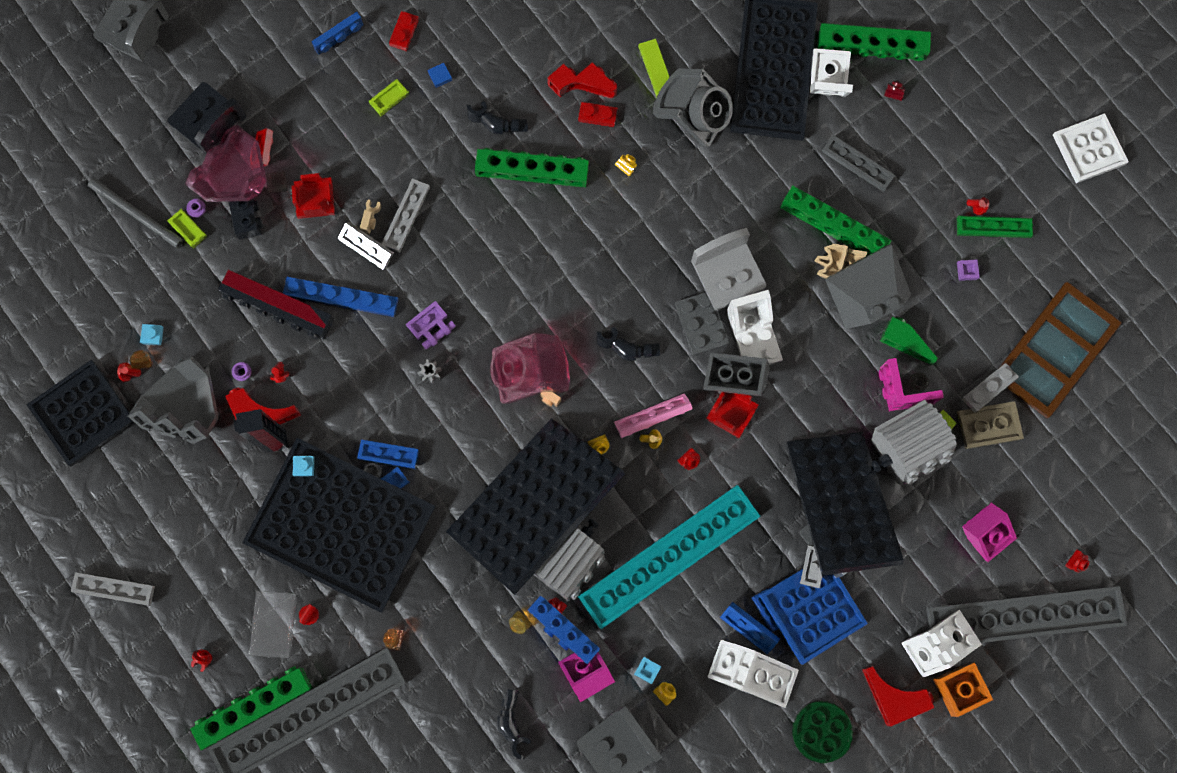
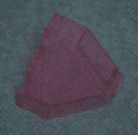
[185,125,267,202]

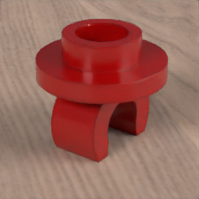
[191,649,212,672]

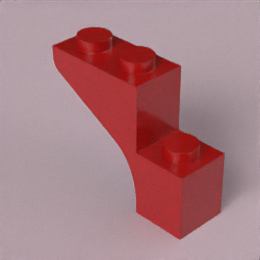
[547,62,617,99]

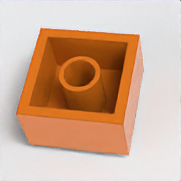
[933,662,993,717]

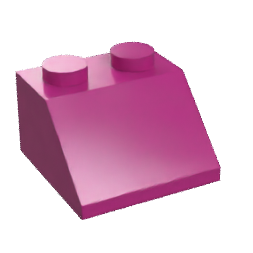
[962,503,1017,562]
[558,652,615,702]

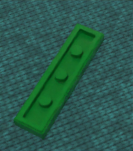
[957,216,1033,238]

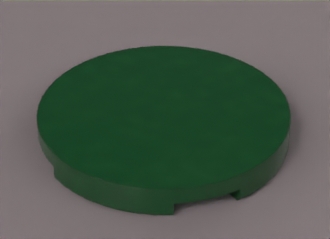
[792,701,853,763]

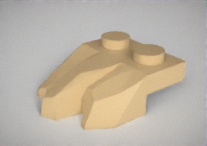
[814,244,868,279]

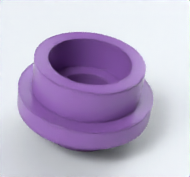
[187,199,206,217]
[232,362,252,381]

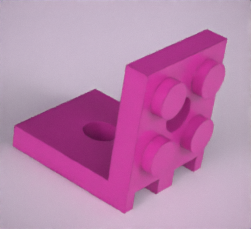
[879,358,944,412]

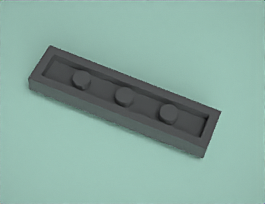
[822,135,895,192]

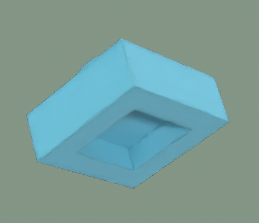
[140,324,164,346]
[293,456,314,476]
[634,657,661,684]

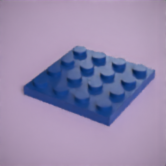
[759,569,868,665]

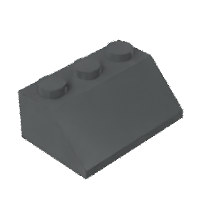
[703,353,770,396]

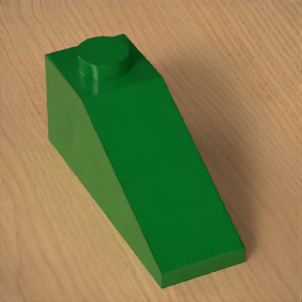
[880,317,938,365]

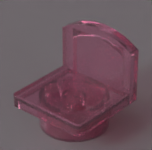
[490,333,570,404]

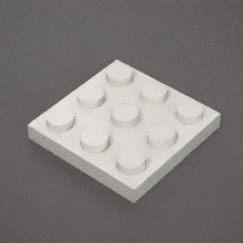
[1053,113,1129,184]

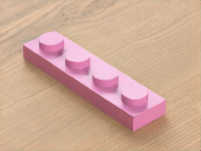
[614,393,692,438]

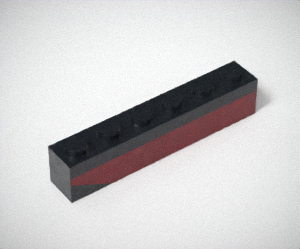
[218,270,334,340]
[234,409,289,453]

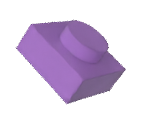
[957,260,980,281]

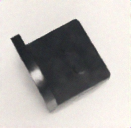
[167,82,247,157]

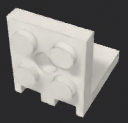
[809,48,853,97]
[902,610,982,677]

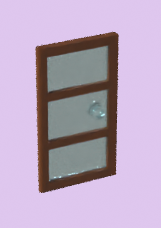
[998,282,1121,419]

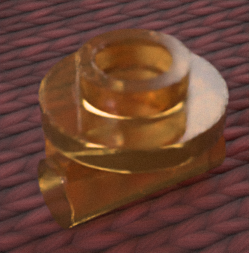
[130,350,152,369]
[383,628,404,651]

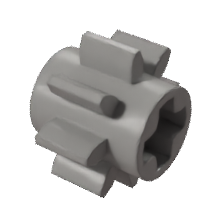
[417,359,442,384]

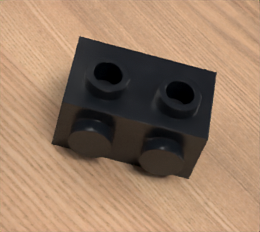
[228,194,263,240]

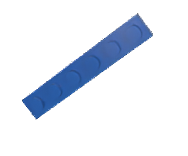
[283,277,398,317]

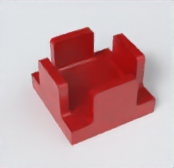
[291,173,335,219]
[706,392,758,438]

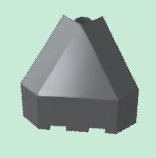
[128,357,219,443]

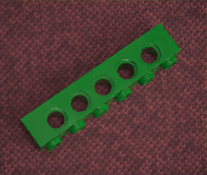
[818,23,931,61]
[475,148,589,188]
[780,185,892,255]
[190,666,313,750]

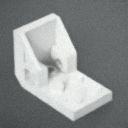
[727,290,783,365]
[708,640,799,708]

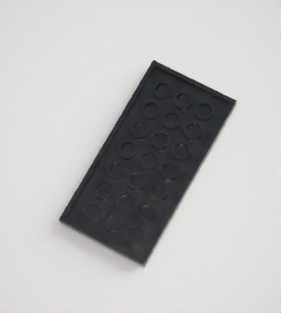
[730,0,818,141]
[786,431,904,576]

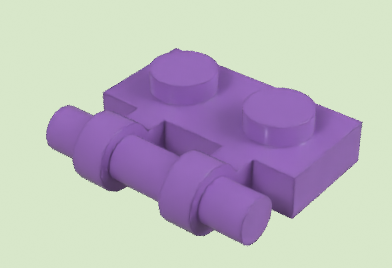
[406,301,456,350]

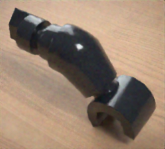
[467,101,528,135]
[596,327,660,361]
[497,689,531,760]

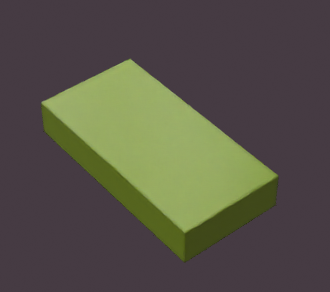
[369,79,409,116]
[167,209,207,248]

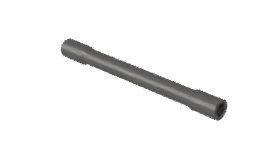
[88,178,184,249]

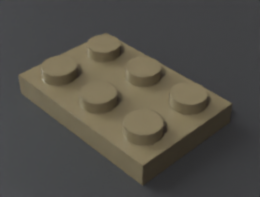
[957,401,1024,449]

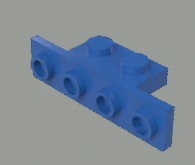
[528,596,600,664]

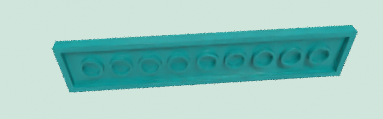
[578,485,761,630]

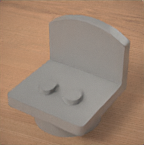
[691,228,766,310]

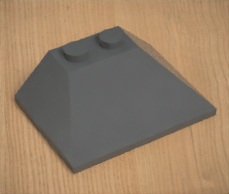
[825,244,911,329]

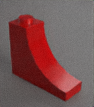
[225,387,301,425]
[862,666,935,727]

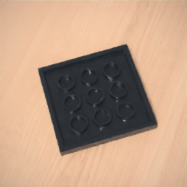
[26,360,134,467]

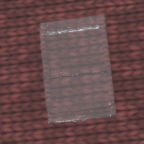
[249,591,296,658]

